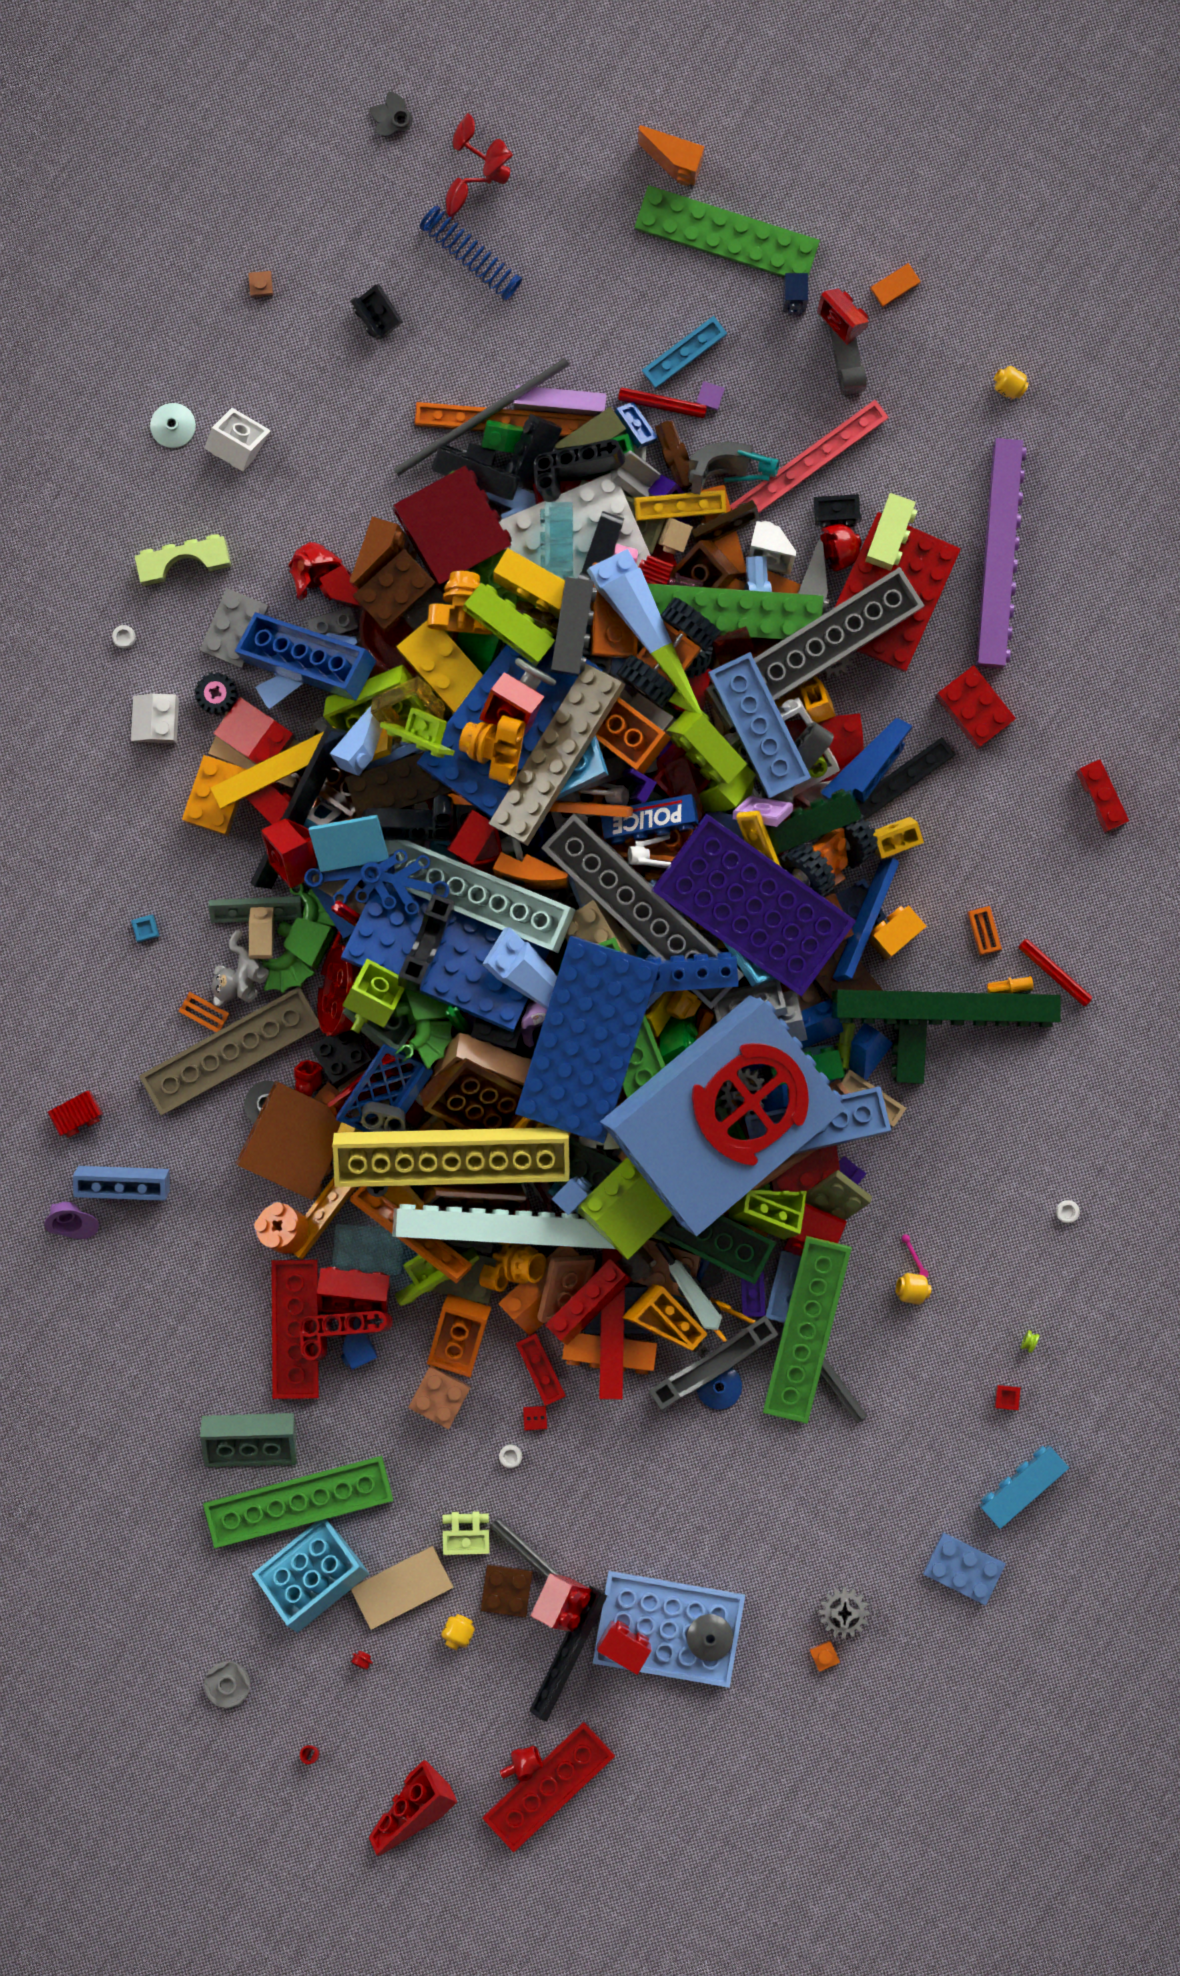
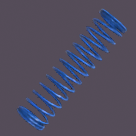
[419,206,522,300]

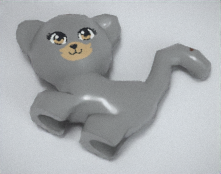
[212,930,269,1007]

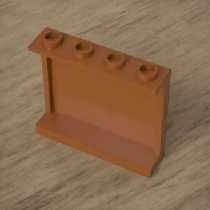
[235,1080,352,1200]

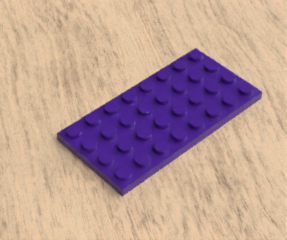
[652,814,856,997]

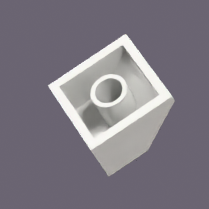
[204,408,270,471]
[748,521,796,575]
[131,694,179,744]

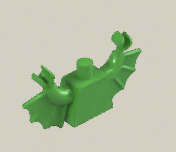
[259,883,336,993]
[393,988,453,1069]

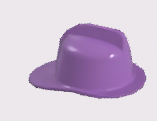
[44,1202,99,1239]

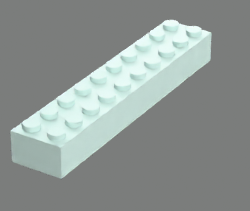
[359,840,576,953]
[392,1204,615,1249]

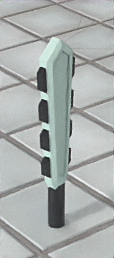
[655,1239,722,1330]

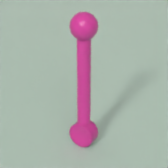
[901,1234,929,1277]

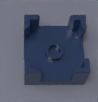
[836,878,887,942]

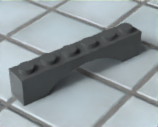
[649,1315,778,1412]

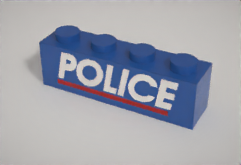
[601,794,699,845]

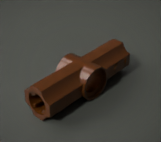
[655,420,692,491]

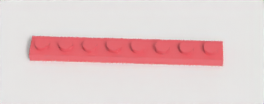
[730,400,889,513]

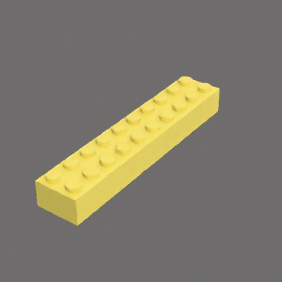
[333,1127,570,1187]

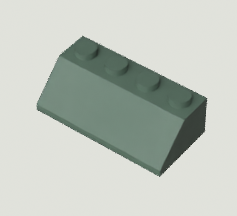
[200,1413,297,1467]

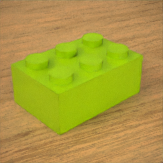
[666,711,747,784]

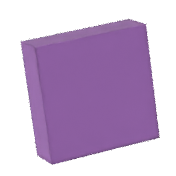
[696,381,725,411]

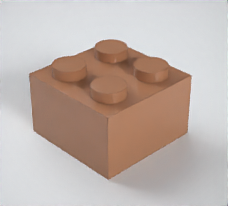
[408,1365,471,1429]

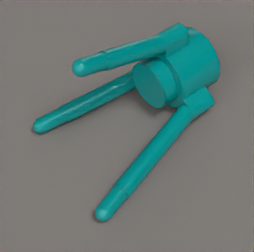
[724,450,780,482]

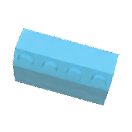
[252,1519,369,1633]

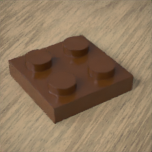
[481,1564,533,1617]

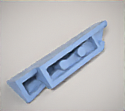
[255,632,358,709]

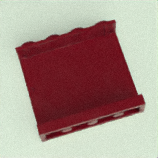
[392,465,512,589]

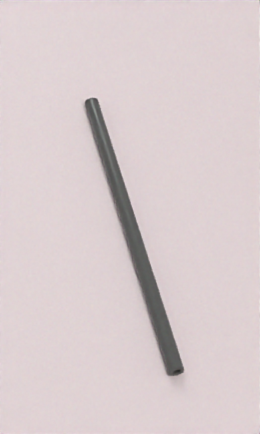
[394,358,569,476]

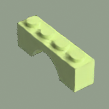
[135,534,232,586]

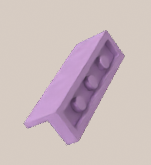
[514,385,606,416]

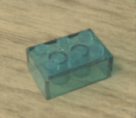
[540,502,574,579]
[332,1223,405,1275]

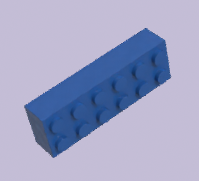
[235,612,376,701]

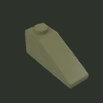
[554,406,626,451]

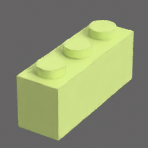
[865,493,918,571]

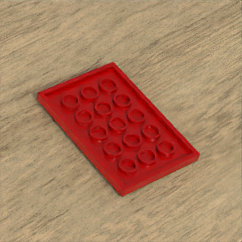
[834,512,961,673]

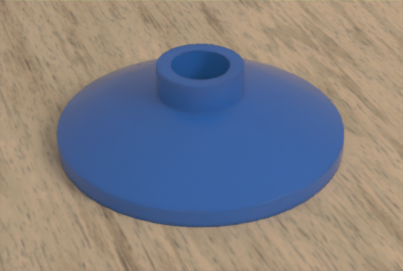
[697,1367,742,1409]

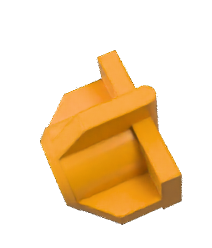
[666,990,702,1020]

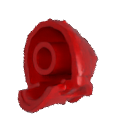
[288,542,342,601]

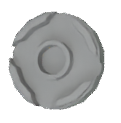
[204,1661,251,1708]

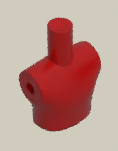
[500,1745,543,1781]

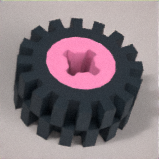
[195,672,238,715]

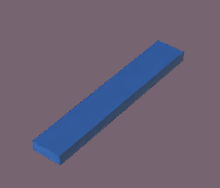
[833,857,899,982]

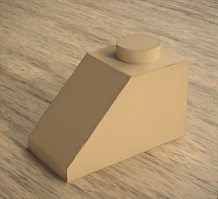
[657,518,693,555]
[249,907,275,959]

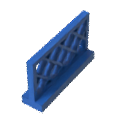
[336,1044,433,1132]

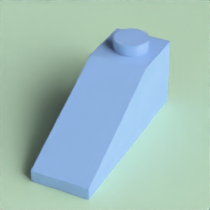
[330,704,385,776]

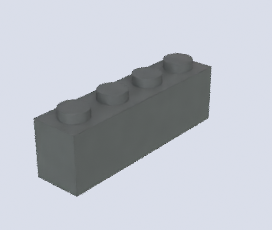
[551,577,597,677]

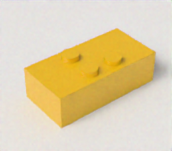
[493,548,565,619]
[396,621,483,714]

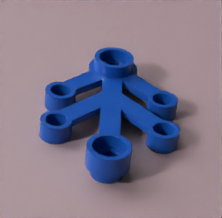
[360,849,450,915]
[304,861,395,905]

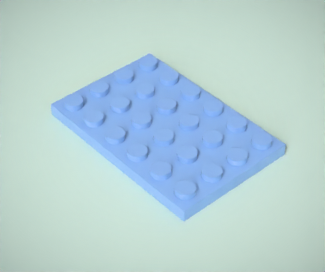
[593,1570,745,1688]

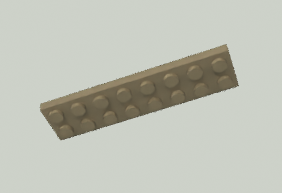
[489,664,626,846]
[139,987,320,1116]

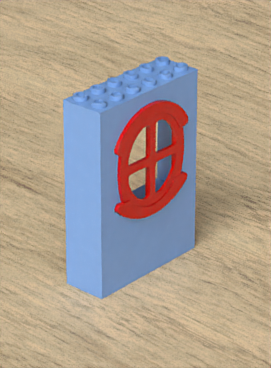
[600,995,846,1236]

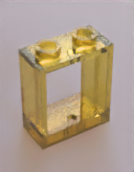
[371,676,445,743]

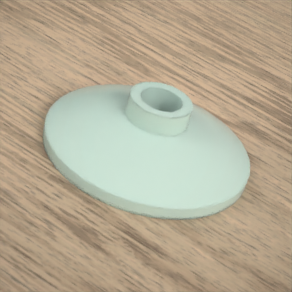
[150,403,196,448]

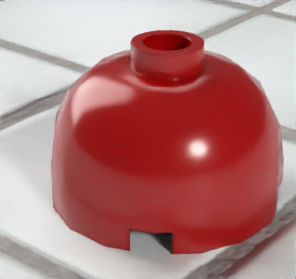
[820,524,862,571]

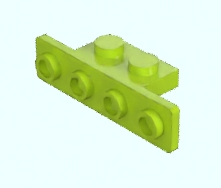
[380,708,455,758]
[395,1247,480,1306]

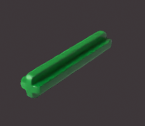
[445,1005,472,1036]

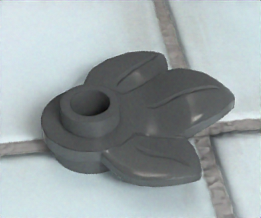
[369,91,413,136]

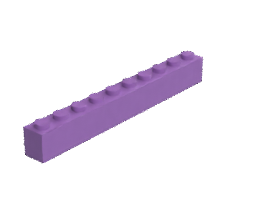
[976,438,1026,669]

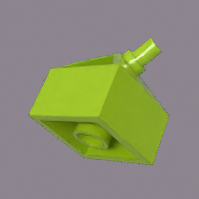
[695,765,756,815]
[342,959,405,1033]

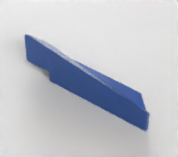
[821,718,912,802]

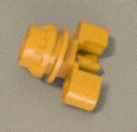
[427,571,493,634]
[459,715,525,785]
[479,1242,546,1292]

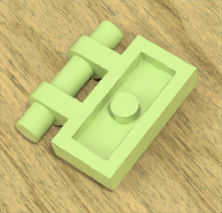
[443,1511,490,1555]

